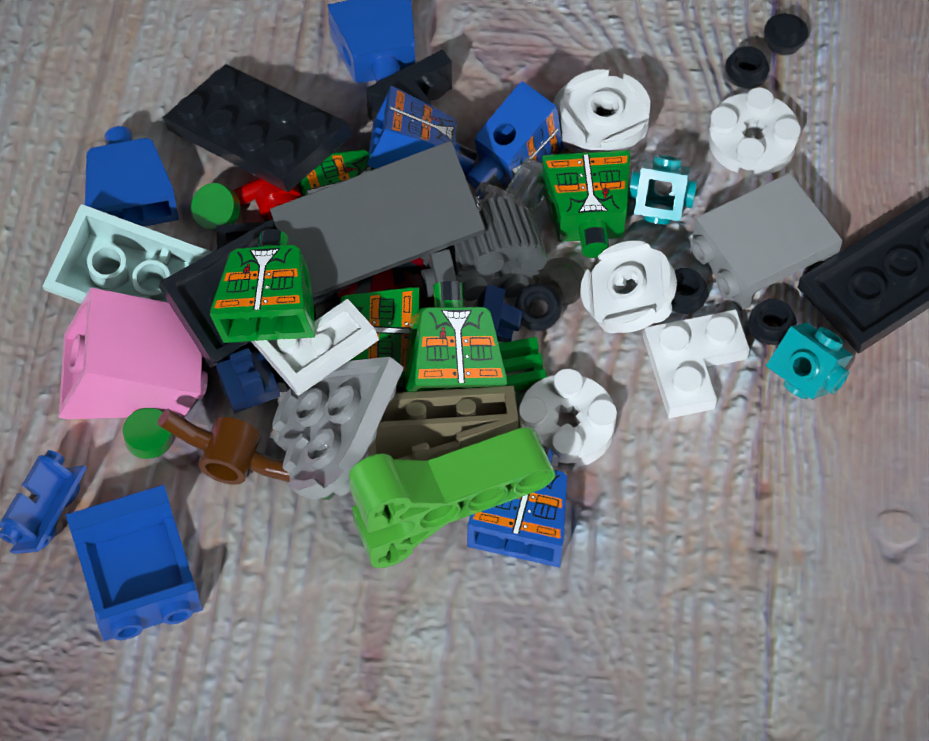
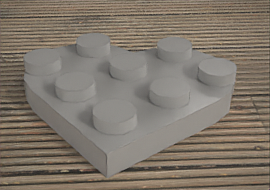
[272,357,404,500]

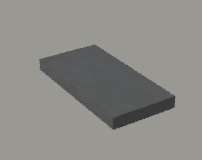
[270,141,486,298]

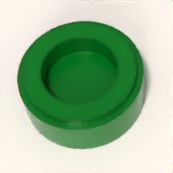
[191,183,240,231]
[123,408,174,459]

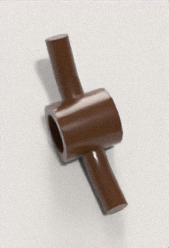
[158,409,290,485]

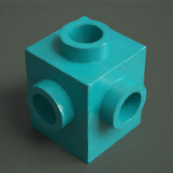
[628,155,697,224]
[766,322,853,400]

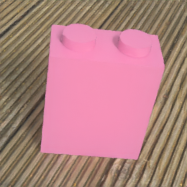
[58,287,208,419]

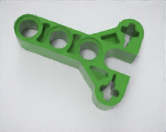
[349,427,556,568]

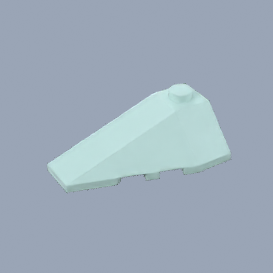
[42,204,212,304]

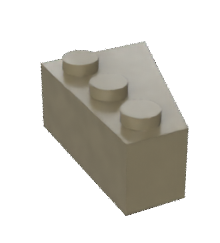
[368,386,518,461]

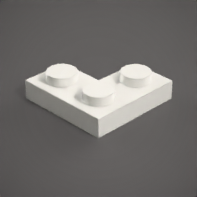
[251,299,379,396]
[643,310,750,418]

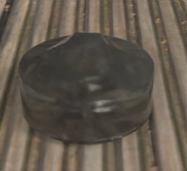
[538,257,585,306]

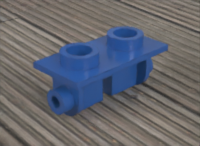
[0,450,87,554]

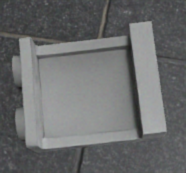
[690,173,842,311]

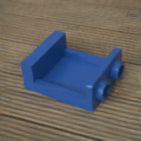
[65,485,202,641]

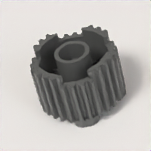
[447,196,548,301]

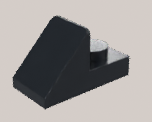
[366,49,452,122]

